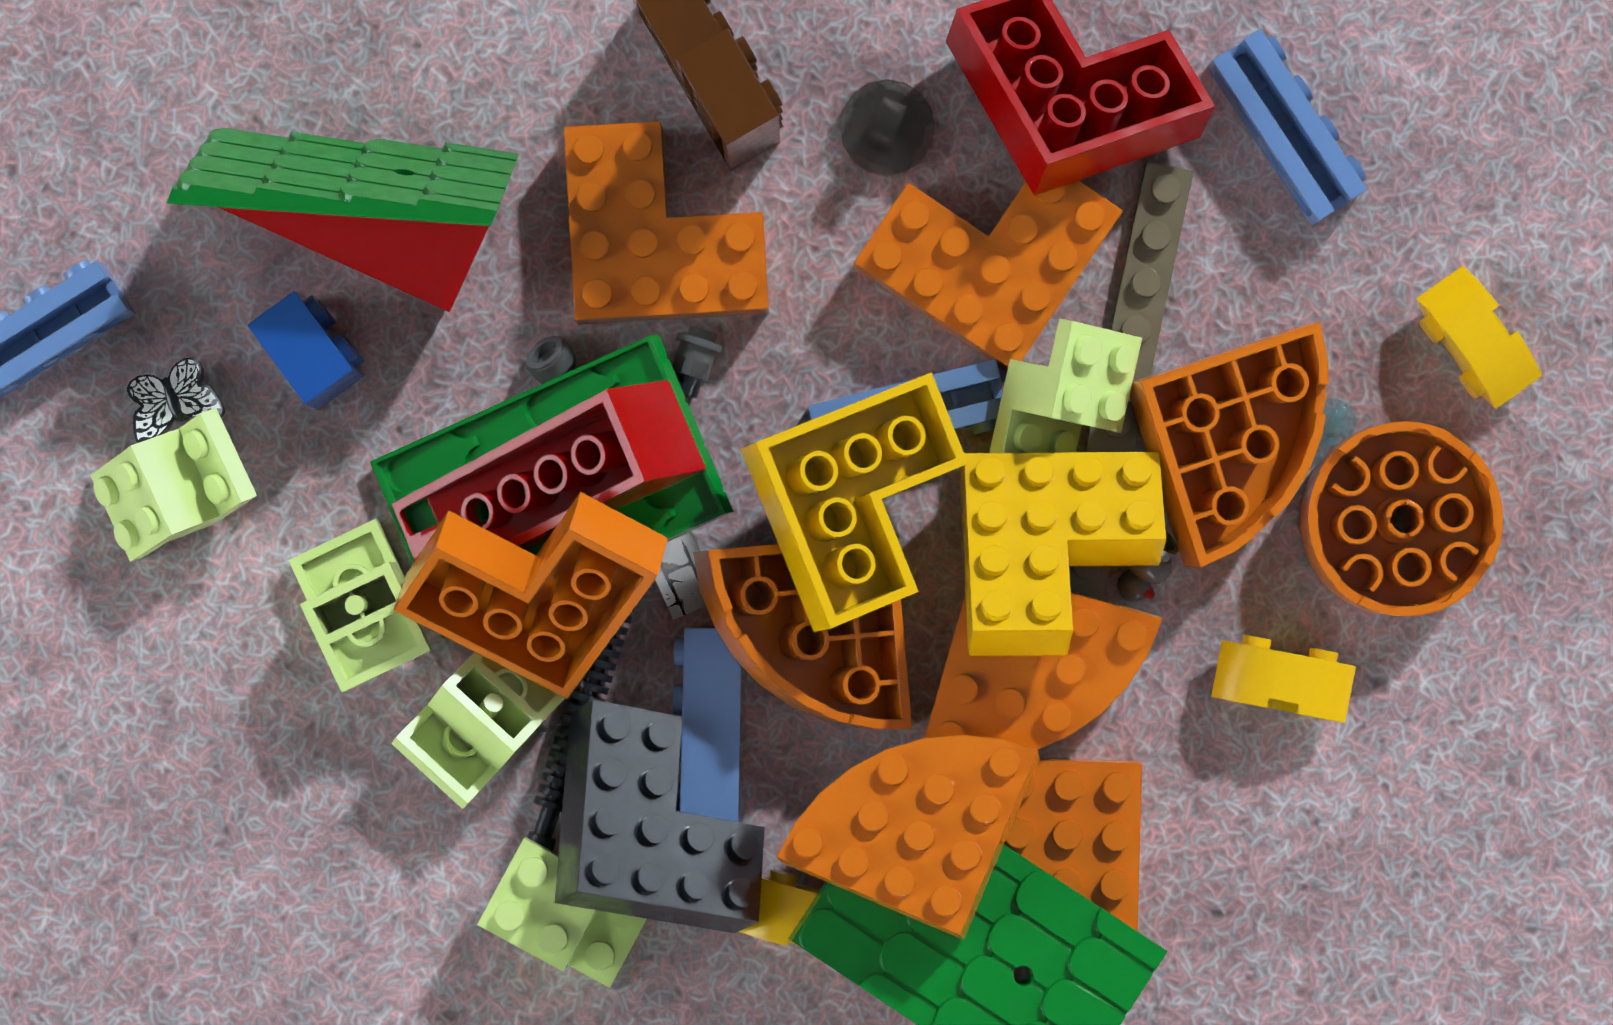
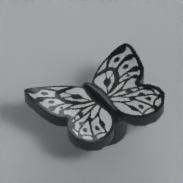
[126,357,225,443]

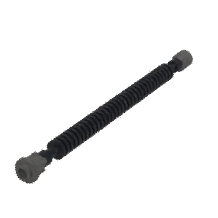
[527,326,723,852]

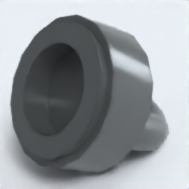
[525,336,576,384]

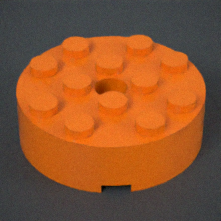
[1299,421,1503,616]

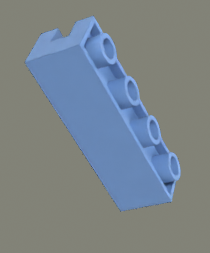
[1206,28,1367,226]
[0,260,136,399]
[808,359,1002,435]
[673,628,742,822]

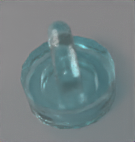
[1319,399,1356,447]

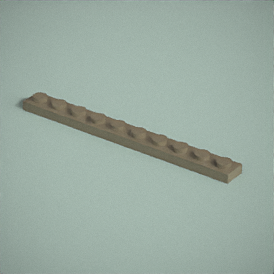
[1069,161,1194,600]

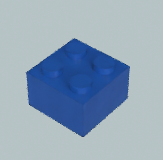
[247,290,365,410]

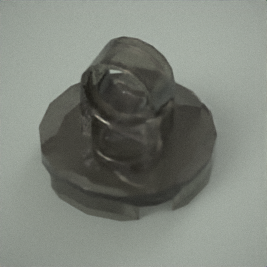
[839,79,935,177]

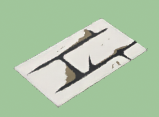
[655,532,706,620]

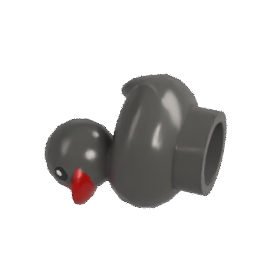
[1117,531,1178,602]

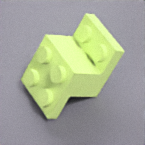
[989,318,1142,453]
[90,408,257,562]
[288,519,432,693]
[391,652,565,809]
[477,837,647,988]

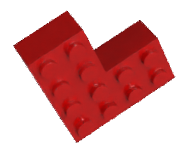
[946,0,1215,196]

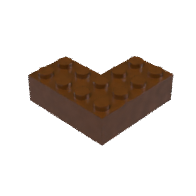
[633,0,784,171]

